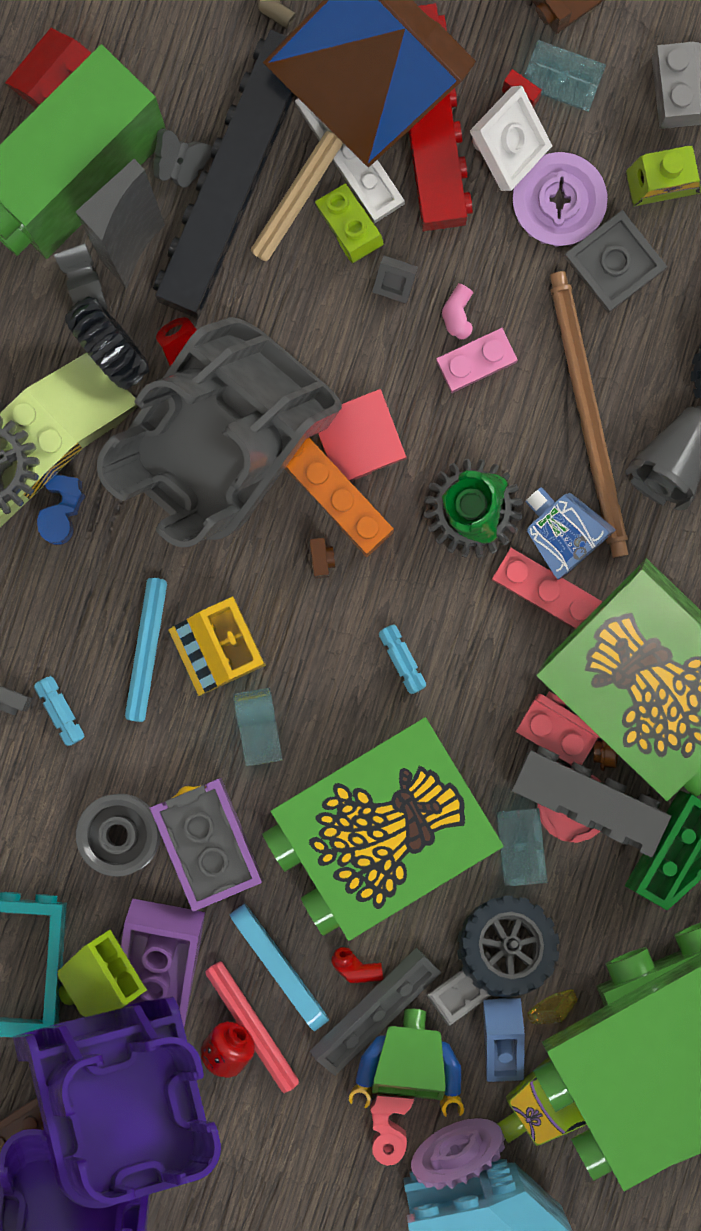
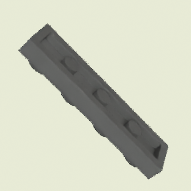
[309,948,441,1076]

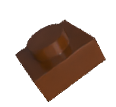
[310,538,335,579]

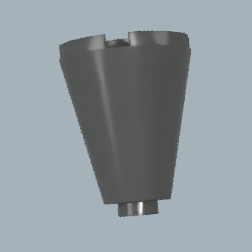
[626,406,701,510]

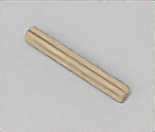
[251,131,343,261]

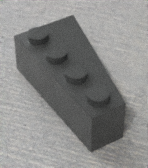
[510,746,671,857]

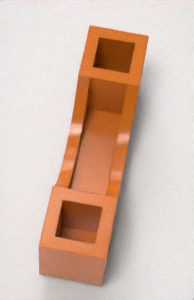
[285,438,394,558]

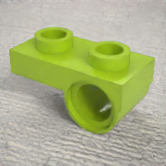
[315,183,384,264]

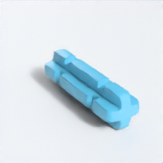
[379,624,426,694]
[34,676,84,746]

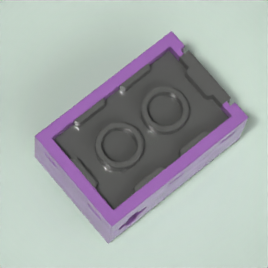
[150,778,264,912]

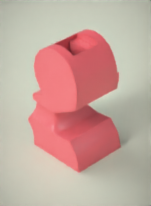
[370,1093,414,1166]

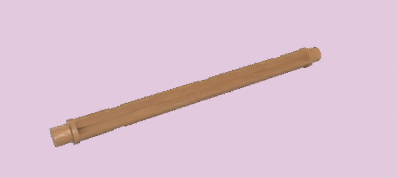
[550,271,629,558]

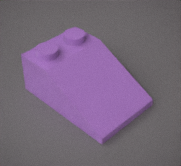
[121,898,205,1027]

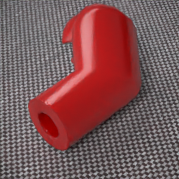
[332,947,383,983]

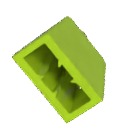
[58,930,147,1017]

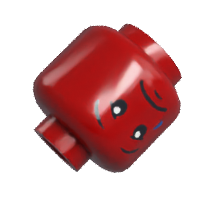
[200,1021,255,1078]

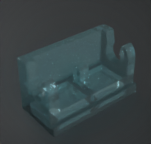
[525,40,606,112]
[496,808,548,886]

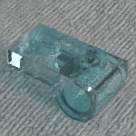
[234,688,283,767]

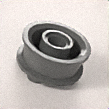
[76,794,161,877]

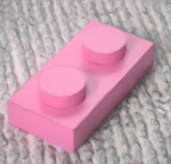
[436,328,518,393]

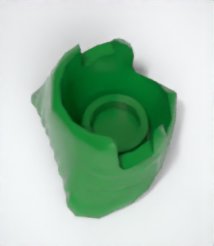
[442,470,508,544]

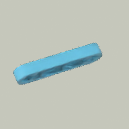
[229,903,330,1031]

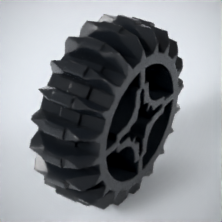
[65,296,149,390]

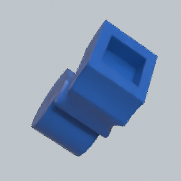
[37,475,85,545]

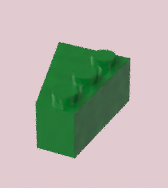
[625,790,701,910]

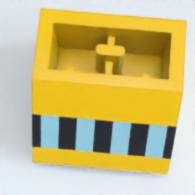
[168,596,266,696]

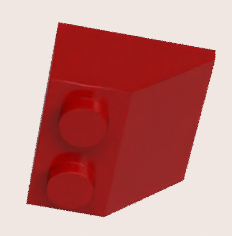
[5,28,92,108]

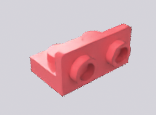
[515,691,600,765]

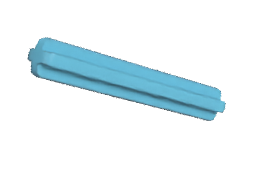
[125,577,167,722]

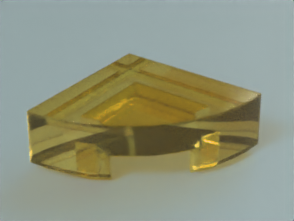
[527,989,578,1024]

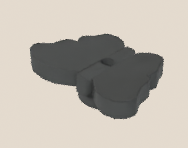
[154,128,212,187]

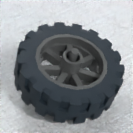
[457,896,560,998]

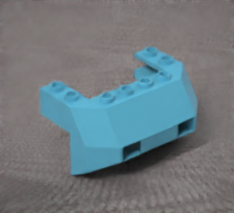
[403,1159,573,1231]

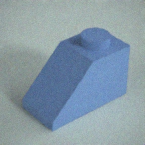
[483,998,525,1082]

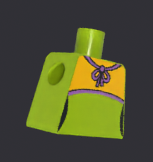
[626,146,701,207]
[497,1057,587,1146]

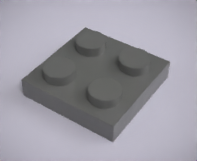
[564,210,667,314]

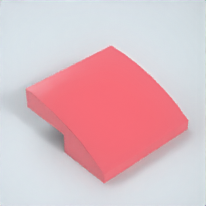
[318,389,406,481]

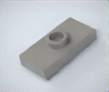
[426,952,502,1026]

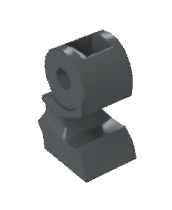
[54,243,108,310]

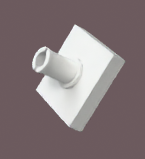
[470,86,552,191]

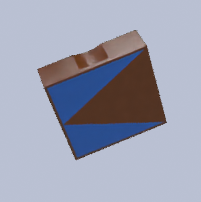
[263,0,476,168]

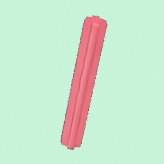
[205,961,299,1093]

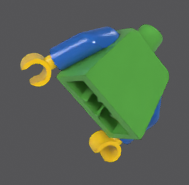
[349,1009,464,1117]

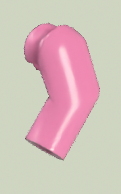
[442,283,473,339]

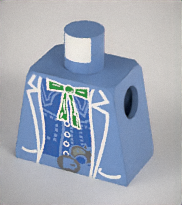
[525,487,616,579]

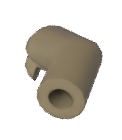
[257,0,296,29]

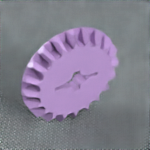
[513,152,608,247]
[411,1118,505,1190]

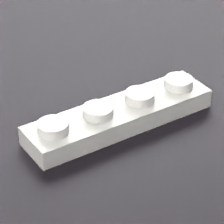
[295,98,405,224]

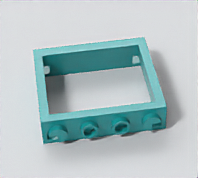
[0,892,67,1038]

